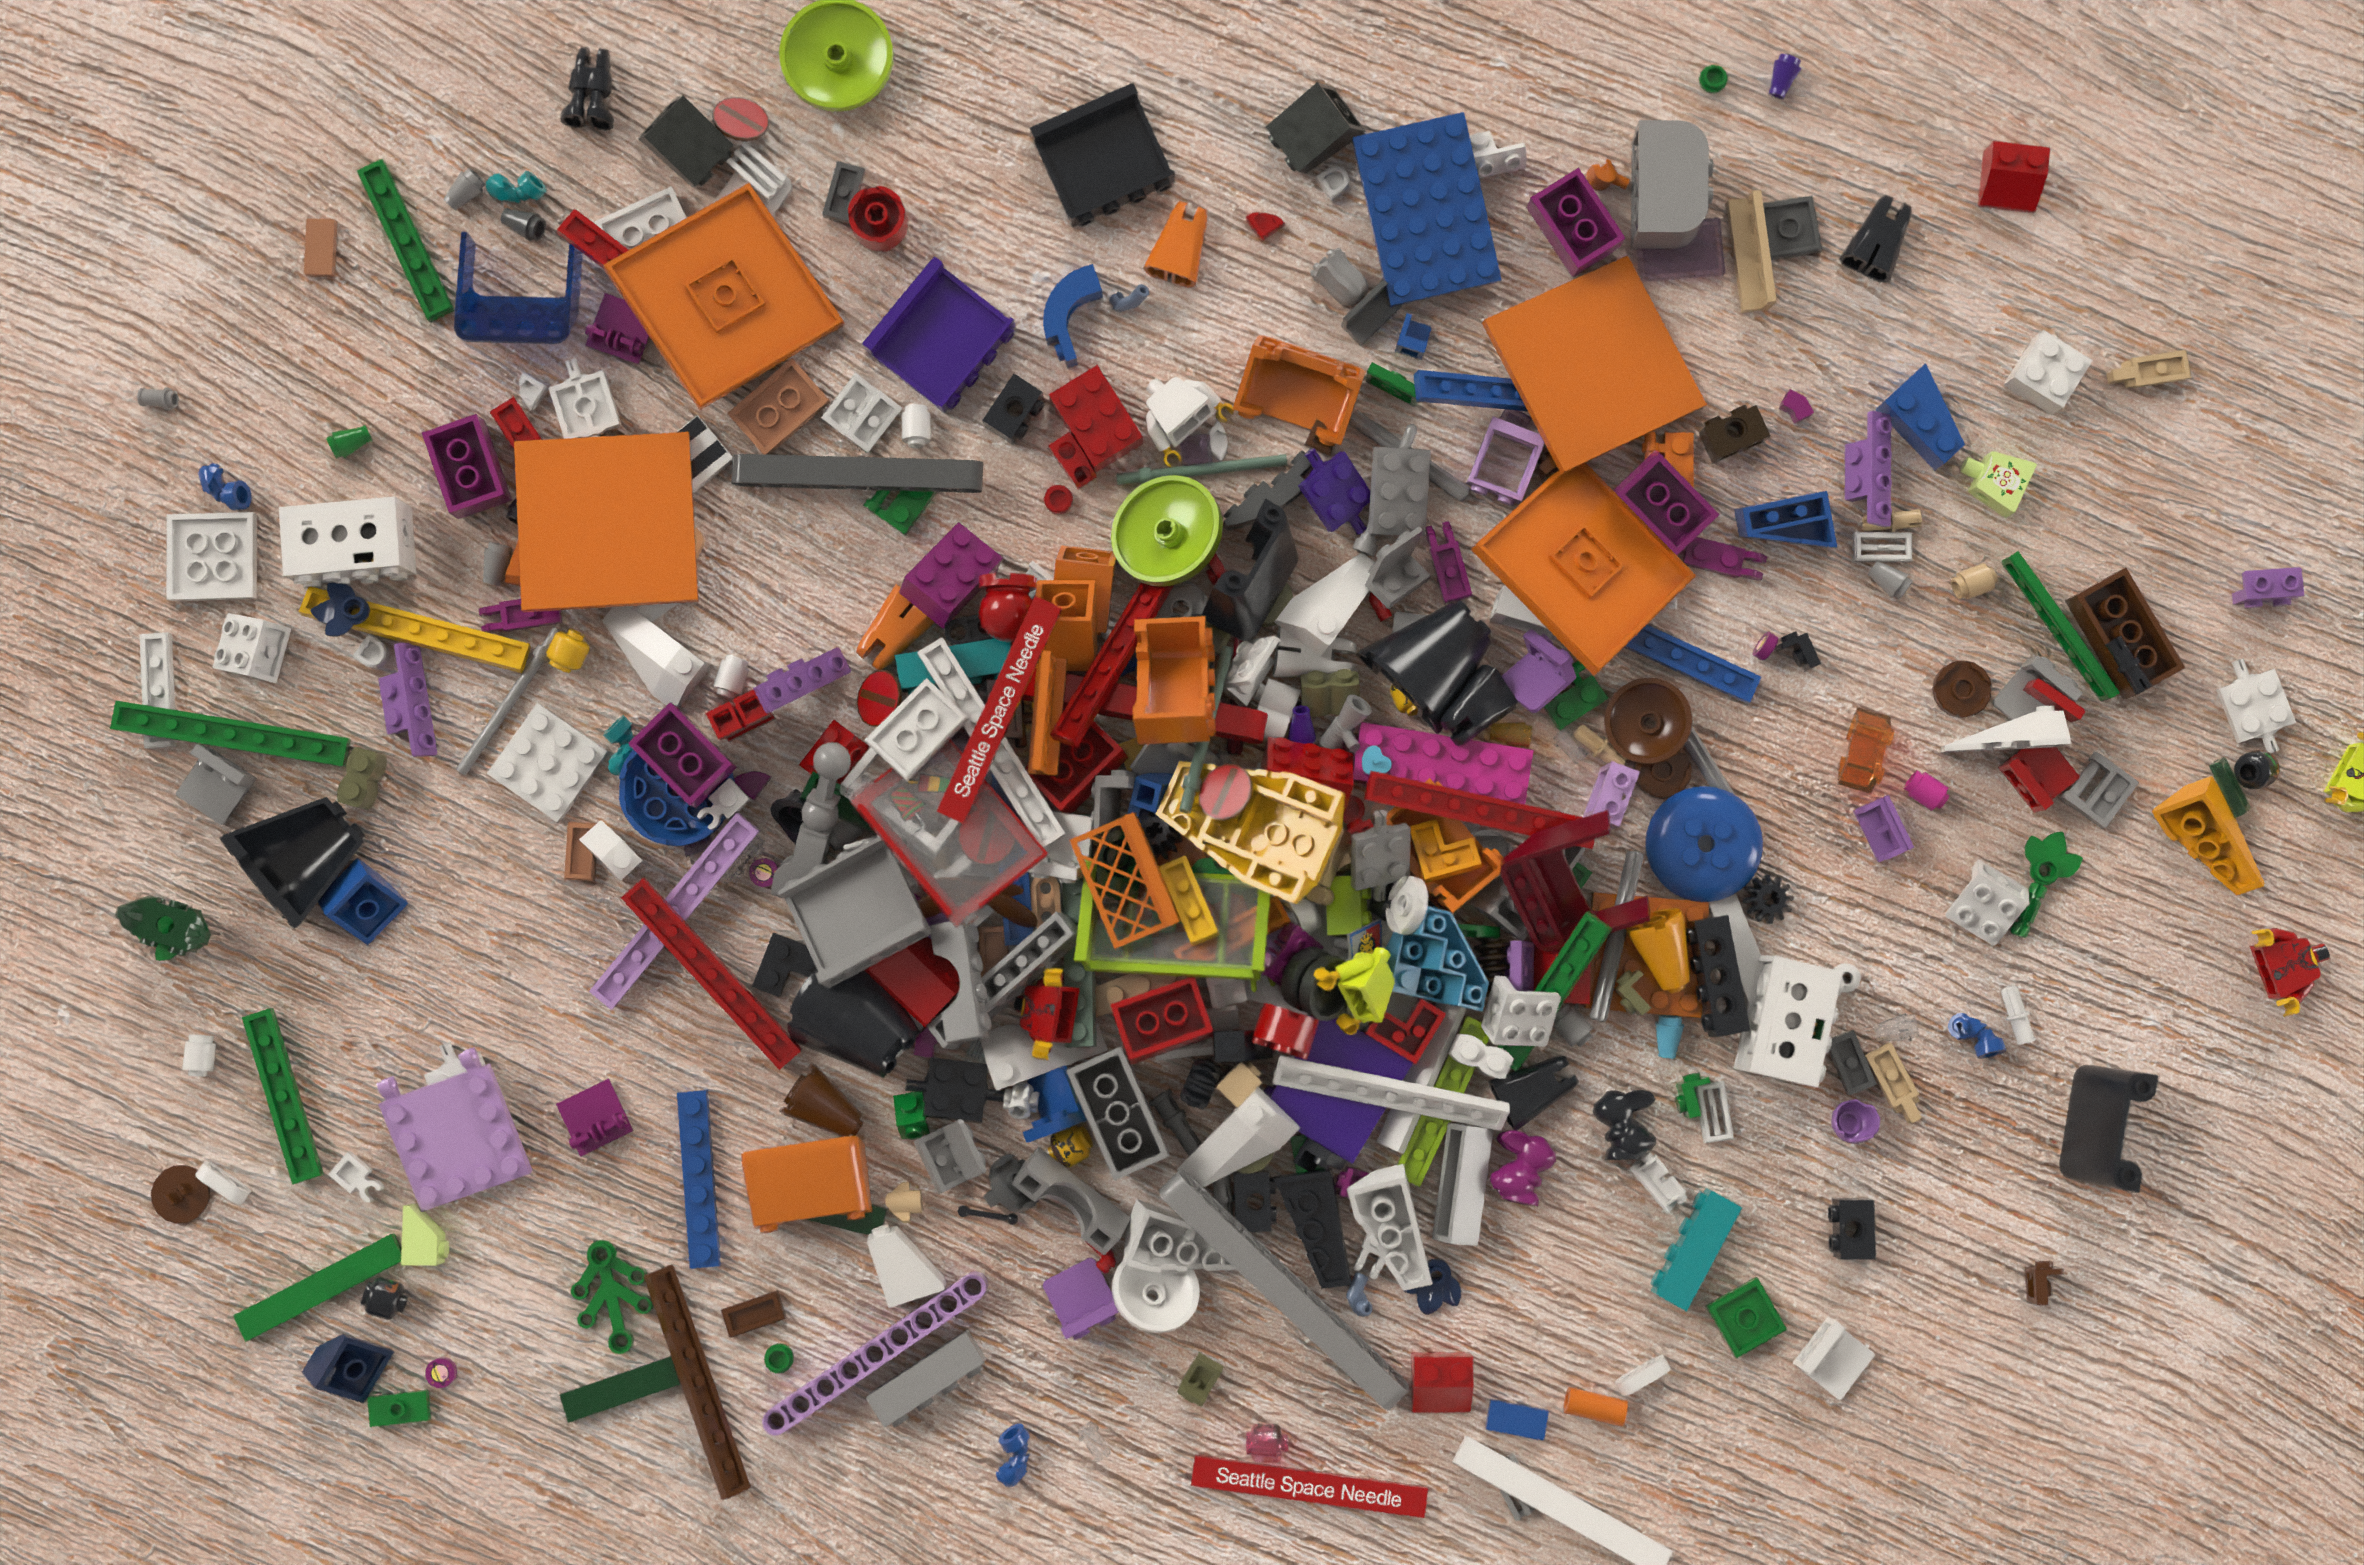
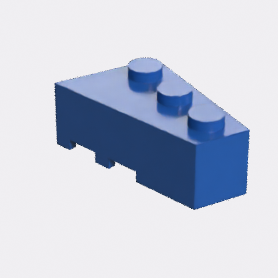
[1734,491,1838,548]

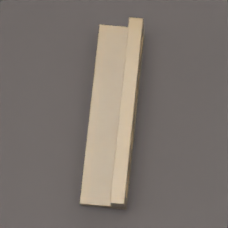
[1726,190,1777,313]

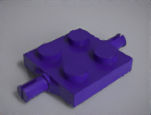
[1298,448,1371,535]

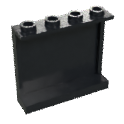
[1030,83,1175,227]

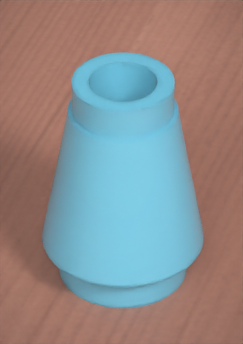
[1655,1015,1685,1058]

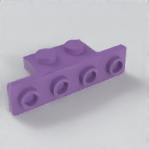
[1845,410,1892,527]
[378,643,437,757]
[754,647,851,713]

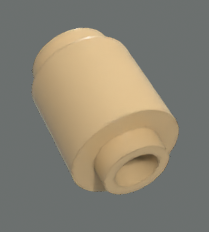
[1951,563,1997,600]

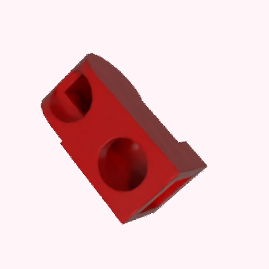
[1047,431,1097,490]

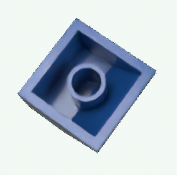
[318,858,409,945]

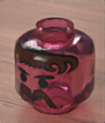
[1246,1424,1288,1463]

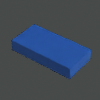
[1485,1399,1549,1441]

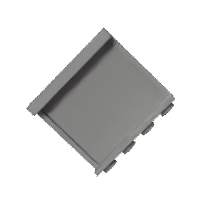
[777,836,932,989]

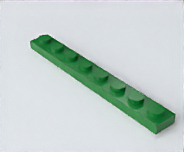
[110,700,351,767]

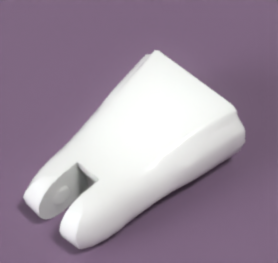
[1273,626,1357,677]

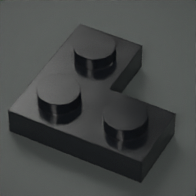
[752,933,817,997]

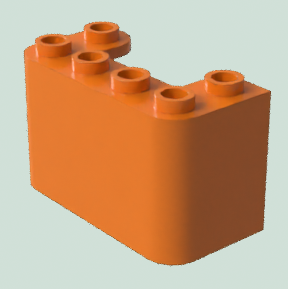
[1133,616,1216,745]

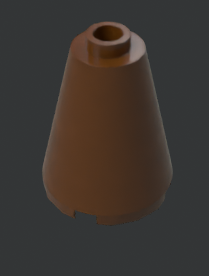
[779,1063,864,1137]

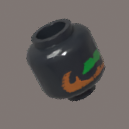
[2234,750,2280,789]
[361,1277,408,1320]

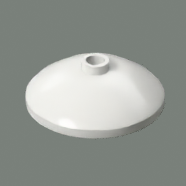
[1112,1260,1200,1333]

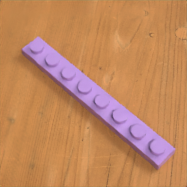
[589,812,760,1010]

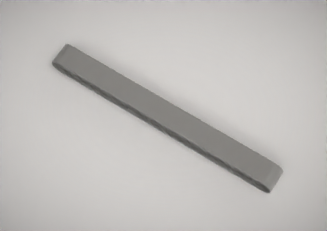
[1159,1169,1411,1411]

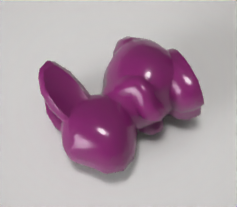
[1490,1130,1556,1207]

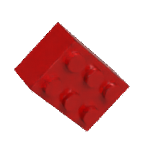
[1049,365,1143,473]
[1025,721,1129,814]
[1260,737,1354,813]
[1110,977,1214,1065]

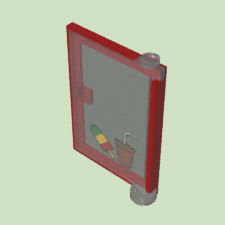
[844,739,1048,928]

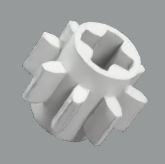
[1003,1082,1039,1119]

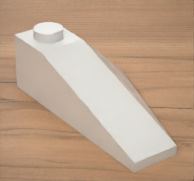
[1275,552,1376,656]
[602,606,711,708]
[1940,706,2071,753]
[980,1023,1108,1091]
[1177,1086,1300,1187]
[1347,1164,1432,1291]
[1123,1199,1236,1272]

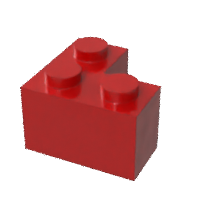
[1364,998,1446,1064]

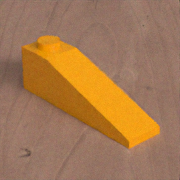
[2152,776,2265,895]

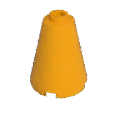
[1626,908,1690,993]

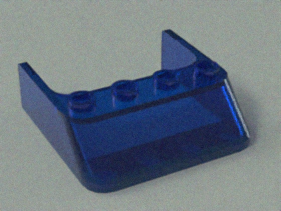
[454,232,583,344]

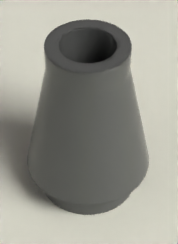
[501,208,546,241]

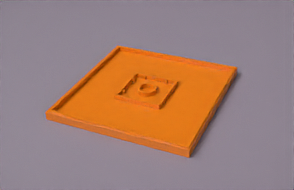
[603,183,845,410]
[1482,255,1707,474]
[514,432,699,612]
[1471,463,1696,676]

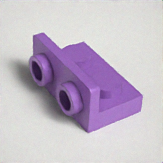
[1505,941,1535,992]

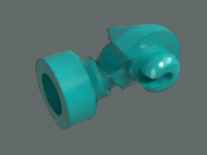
[486,171,547,204]
[603,715,634,776]

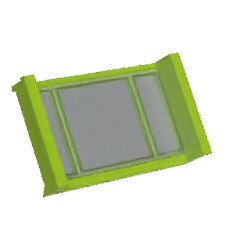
[1074,860,1271,981]

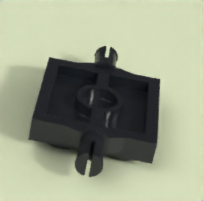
[905,1057,1005,1123]

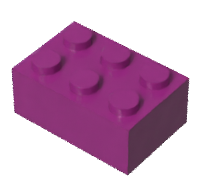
[1526,167,1626,278]
[422,414,513,520]
[1613,450,1720,555]
[899,522,1003,629]
[628,702,737,808]

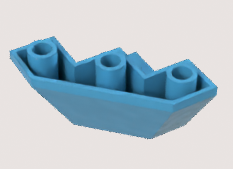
[1385,906,1489,1012]

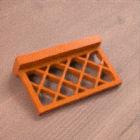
[1028,651,1068,776]
[1069,812,1181,949]

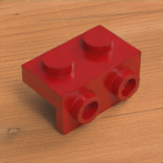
[799,719,869,784]

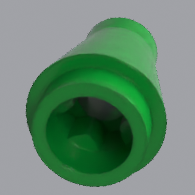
[326,425,373,459]

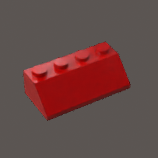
[864,936,960,1028]

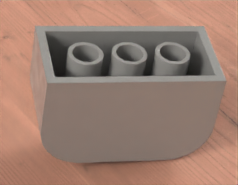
[1631,120,1713,250]
[1067,1046,1169,1181]

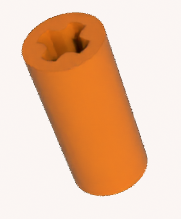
[1563,1387,1628,1427]

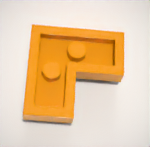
[1409,819,1482,883]

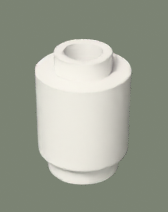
[902,404,931,448]
[713,655,749,699]
[182,1035,216,1077]

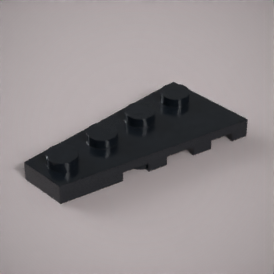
[1273,1168,1352,1289]

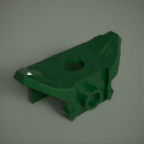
[114,895,211,956]

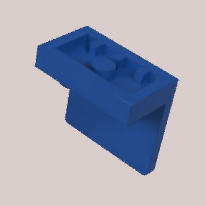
[1022,1065,1087,1143]

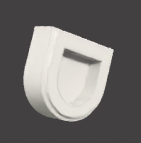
[1315,166,1350,202]
[352,634,390,668]

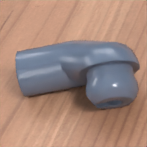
[1109,284,1149,312]
[1346,1271,1373,1317]

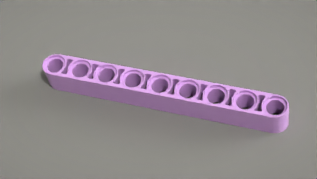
[762,1271,988,1435]

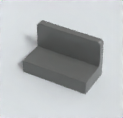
[1341,279,1402,346]

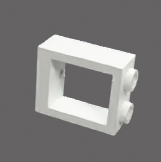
[1489,585,1557,640]

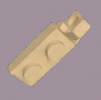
[2106,350,2192,388]
[1865,1042,1922,1124]

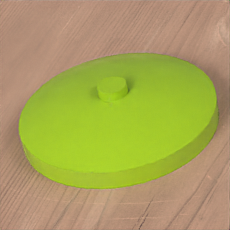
[779,0,894,112]
[1111,475,1223,586]

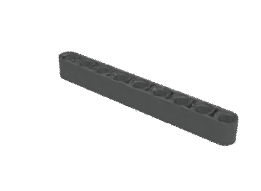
[731,454,984,493]

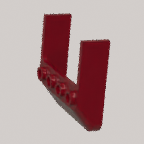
[1500,810,1651,951]

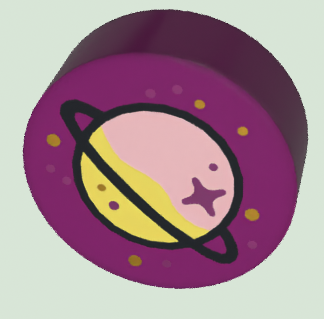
[1752,631,1778,661]
[749,858,778,887]
[425,1357,457,1388]

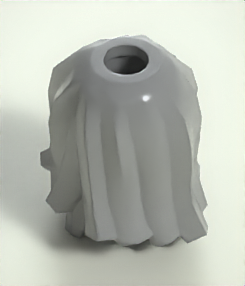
[1310,248,1368,306]

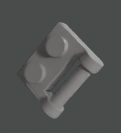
[2060,752,2139,829]

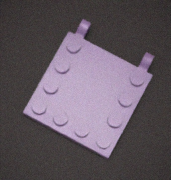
[377,1047,533,1212]

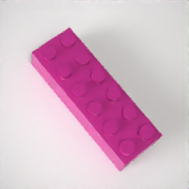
[1353,722,1534,804]

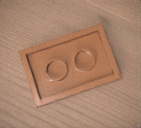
[727,358,830,455]

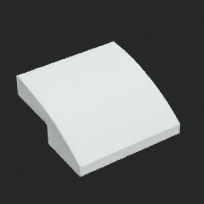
[820,373,902,453]

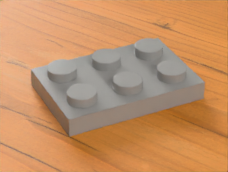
[1368,447,1431,536]

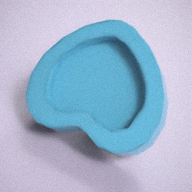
[1362,745,1392,775]

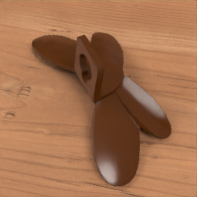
[917,875,1038,928]

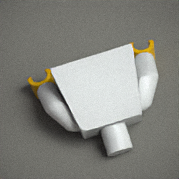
[1146,377,1234,467]

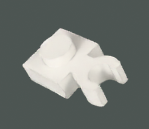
[697,778,751,830]
[328,1152,385,1203]

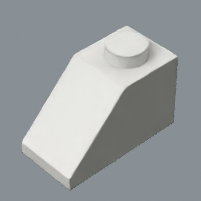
[579,820,642,882]

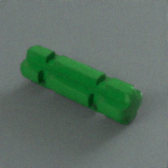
[2011,882,2047,938]

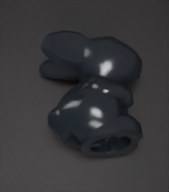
[1592,1090,1656,1160]

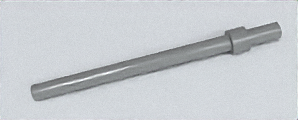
[456,627,560,776]

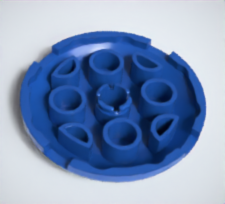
[619,744,735,846]
[1645,786,1763,902]

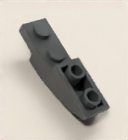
[1223,447,1319,531]

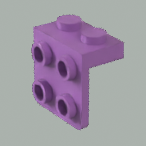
[1502,629,1576,713]
[1043,1257,1119,1340]

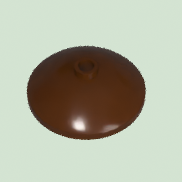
[1604,678,1693,764]

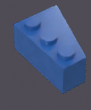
[1876,363,1965,471]

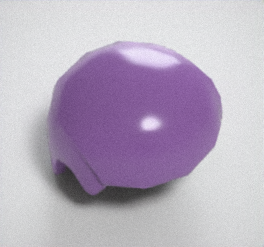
[1831,1099,1880,1144]

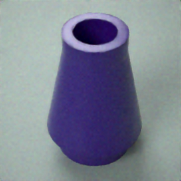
[1768,54,1801,99]
[1288,705,1316,744]

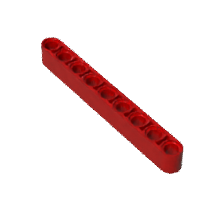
[1021,668,1268,744]

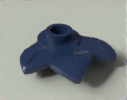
[310,582,370,637]
[1403,1259,1461,1315]

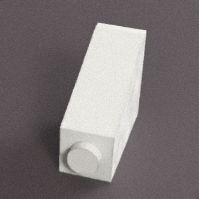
[867,1225,946,1308]

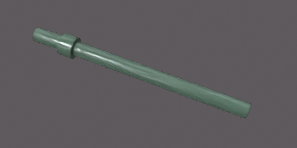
[1116,454,1287,485]
[1179,646,1233,814]

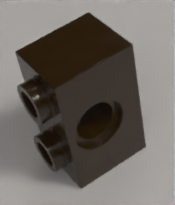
[1699,405,1770,464]

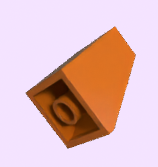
[1054,545,1117,635]
[1035,580,1098,671]

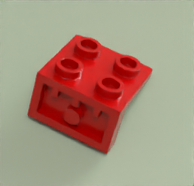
[1998,747,2079,813]

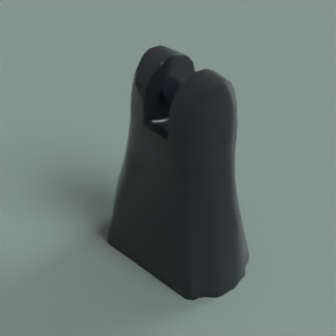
[1839,194,1912,283]
[1440,665,1518,746]
[1488,1056,1579,1131]

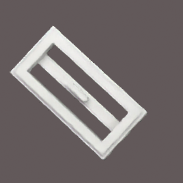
[726,141,788,201]
[1852,532,1912,563]
[1694,1081,1734,1143]

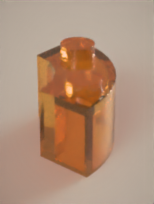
[1837,707,1895,794]

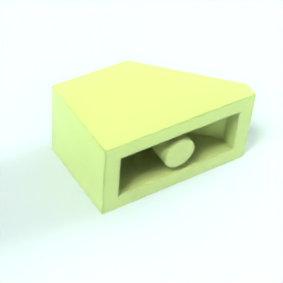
[401,1203,449,1266]

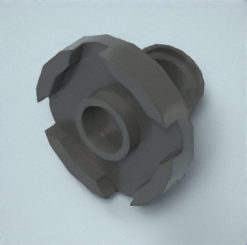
[983,1154,1039,1213]

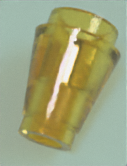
[1490,722,1533,748]

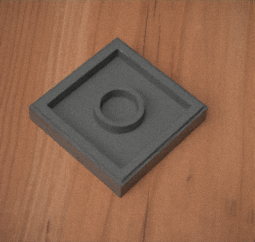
[1763,195,1822,261]

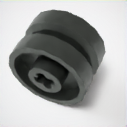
[1281,946,1348,1021]

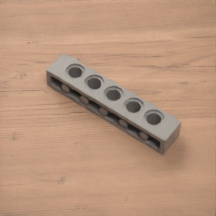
[927,912,1078,1050]

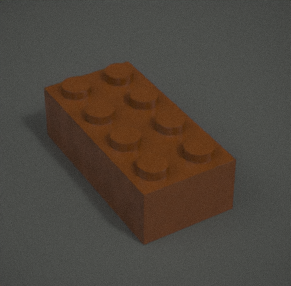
[2065,568,2185,700]

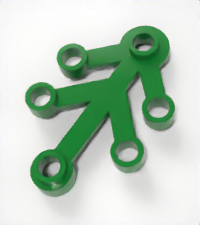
[571,1240,654,1354]

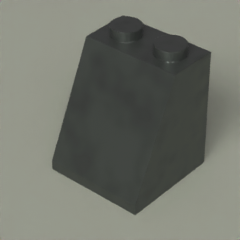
[1266,82,1366,174]
[637,95,734,187]

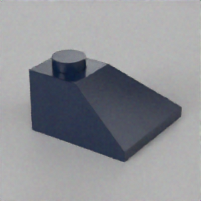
[302,1334,394,1403]

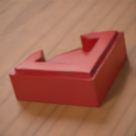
[1245,212,1285,242]

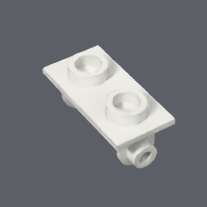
[1629,1151,1688,1214]

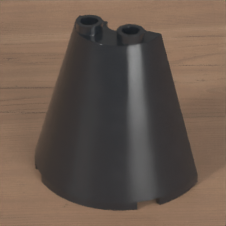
[1356,600,1491,734]
[220,797,365,930]
[787,969,920,1078]

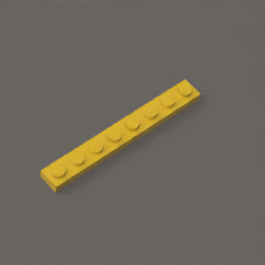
[298,586,531,673]

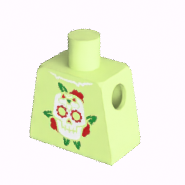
[1960,451,2037,518]

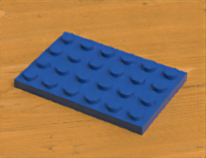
[1352,112,1502,307]

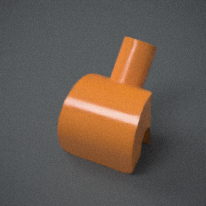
[1586,159,1630,191]

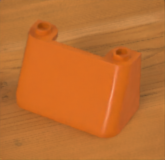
[1233,335,1366,446]
[1386,778,1504,914]
[741,1136,872,1233]

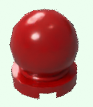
[979,573,1037,642]

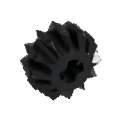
[1138,811,1183,860]
[1743,874,1794,924]
[1180,1058,1221,1110]

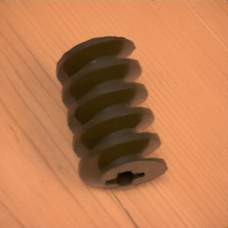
[1474,938,1511,997]

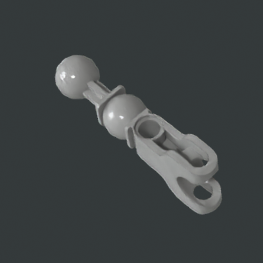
[771,743,851,898]

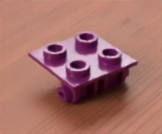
[585,293,649,364]
[1261,922,1324,987]
[556,1078,634,1157]

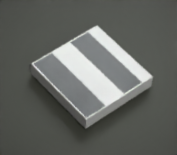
[677,415,733,493]

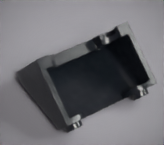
[1201,499,1298,641]
[2059,1065,2159,1193]

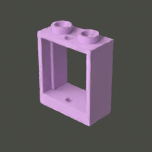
[1466,416,1544,506]
[1583,761,1640,830]

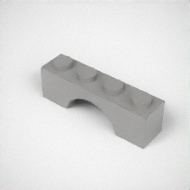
[930,920,991,1044]
[1012,1147,1131,1255]

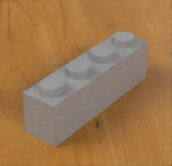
[1432,1122,1493,1246]
[866,1329,987,1428]

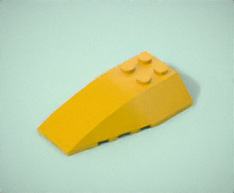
[1156,761,1345,904]

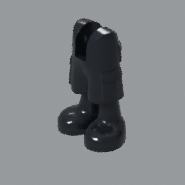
[560,47,614,130]

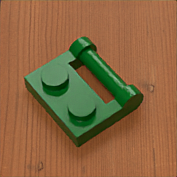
[863,490,937,536]

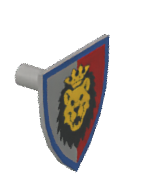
[1334,919,1382,961]

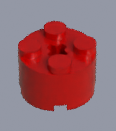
[848,186,908,252]
[1251,1003,1319,1060]

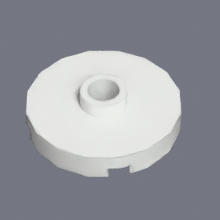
[1386,876,1428,935]

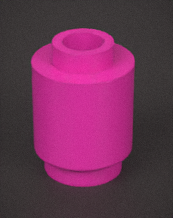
[1903,770,1950,811]

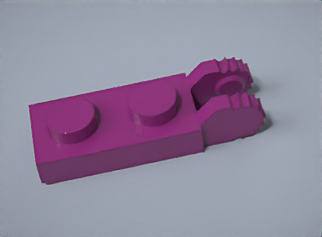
[1425,521,1473,605]
[1683,537,1767,581]
[479,599,563,633]

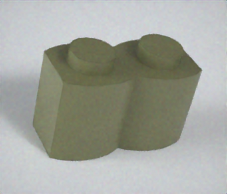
[1300,669,1360,717]
[337,747,387,810]

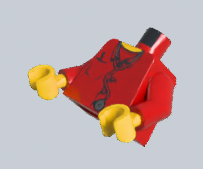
[2249,928,2330,1017]
[1014,968,1080,1061]

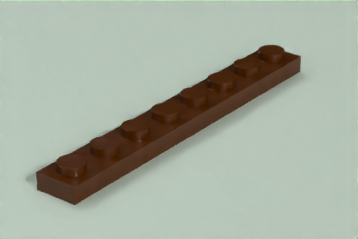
[643,1264,751,1500]

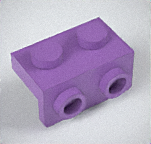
[2232,567,2305,609]

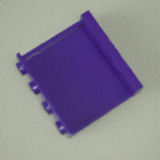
[862,256,1016,413]
[1263,1015,1413,1164]

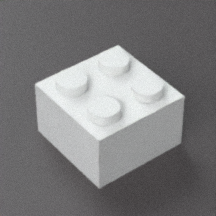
[2003,330,2093,415]

